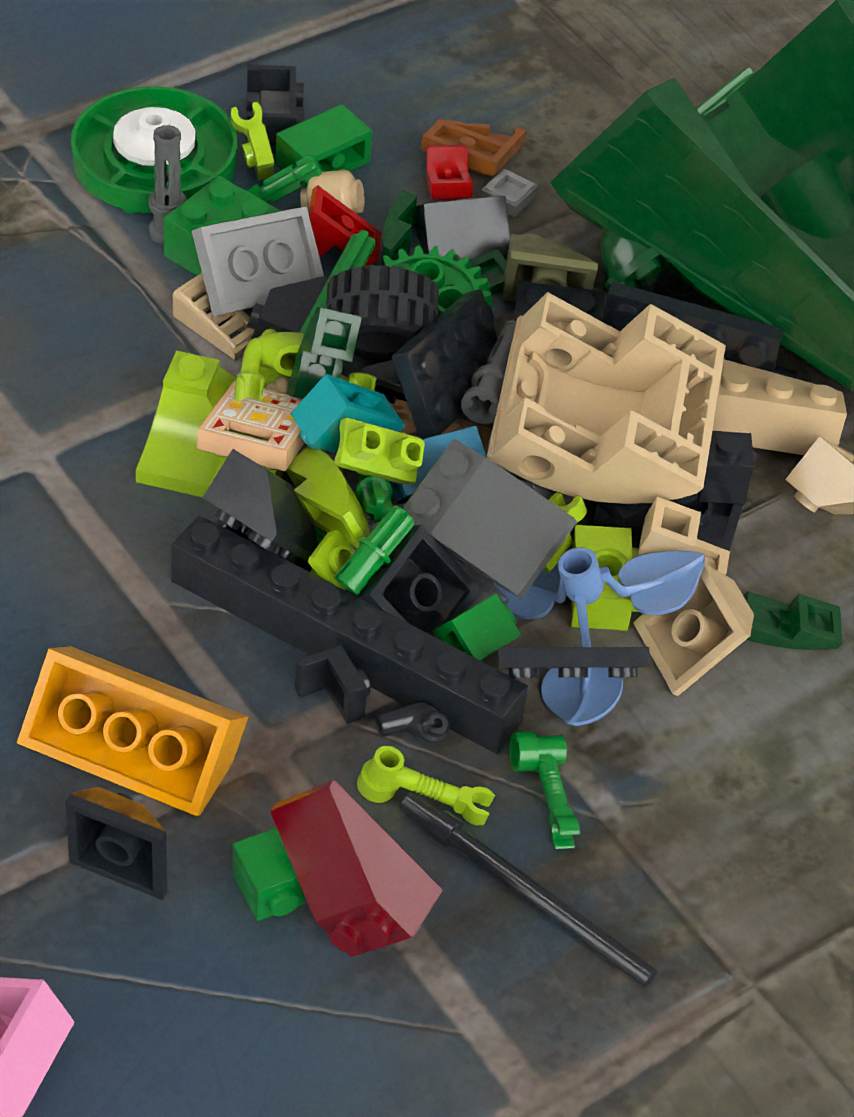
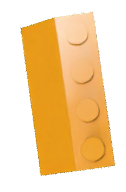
[17,646,249,816]

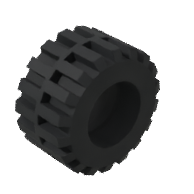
[326,266,439,359]

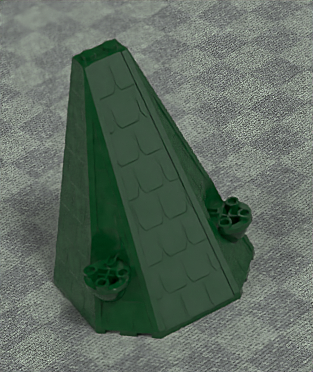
[550,0,854,393]

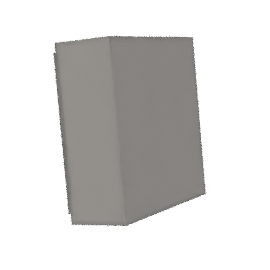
[481,168,538,217]

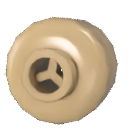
[300,170,365,214]

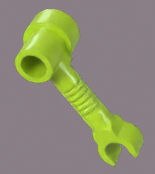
[357,746,495,825]

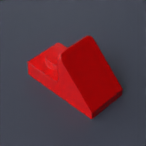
[308,185,381,266]

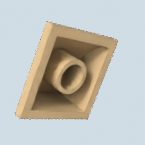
[785,436,854,514]
[633,564,754,696]

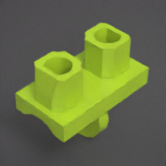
[334,418,425,486]

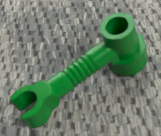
[509,731,580,849]

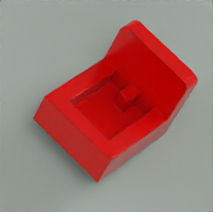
[426,144,473,202]

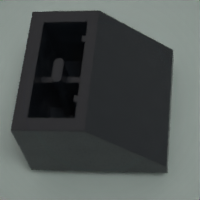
[203,449,318,564]

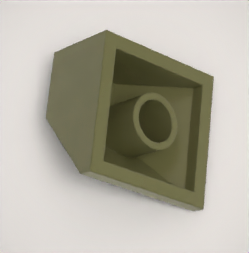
[502,234,598,301]

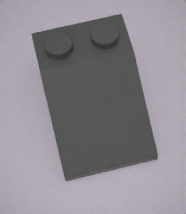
[402,438,577,599]

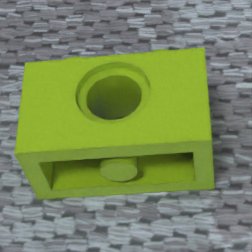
[571,525,639,631]

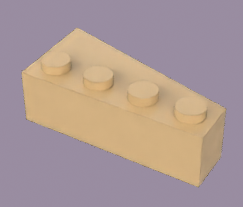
[712,359,847,455]

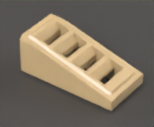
[173,273,254,360]

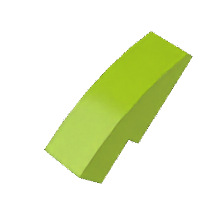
[286,446,370,548]

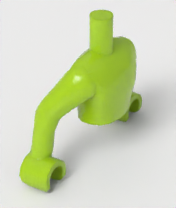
[234,329,377,401]

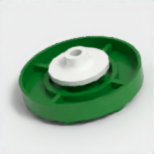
[71,86,238,214]

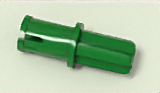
[355,472,393,522]
[333,506,414,596]

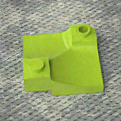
[136,350,285,497]

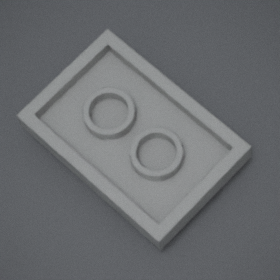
[192,206,324,317]

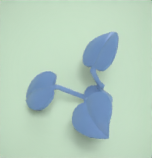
[493,547,705,726]

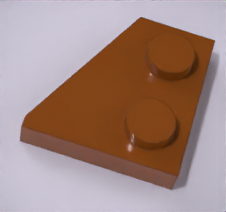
[420,119,527,177]

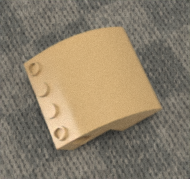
[487,292,726,504]

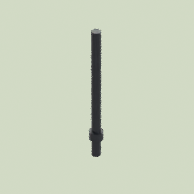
[400,792,657,987]

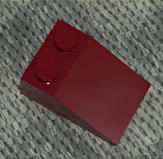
[270,780,443,957]

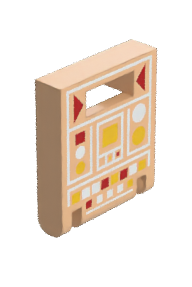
[197,381,305,471]

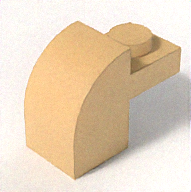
[637,496,730,575]

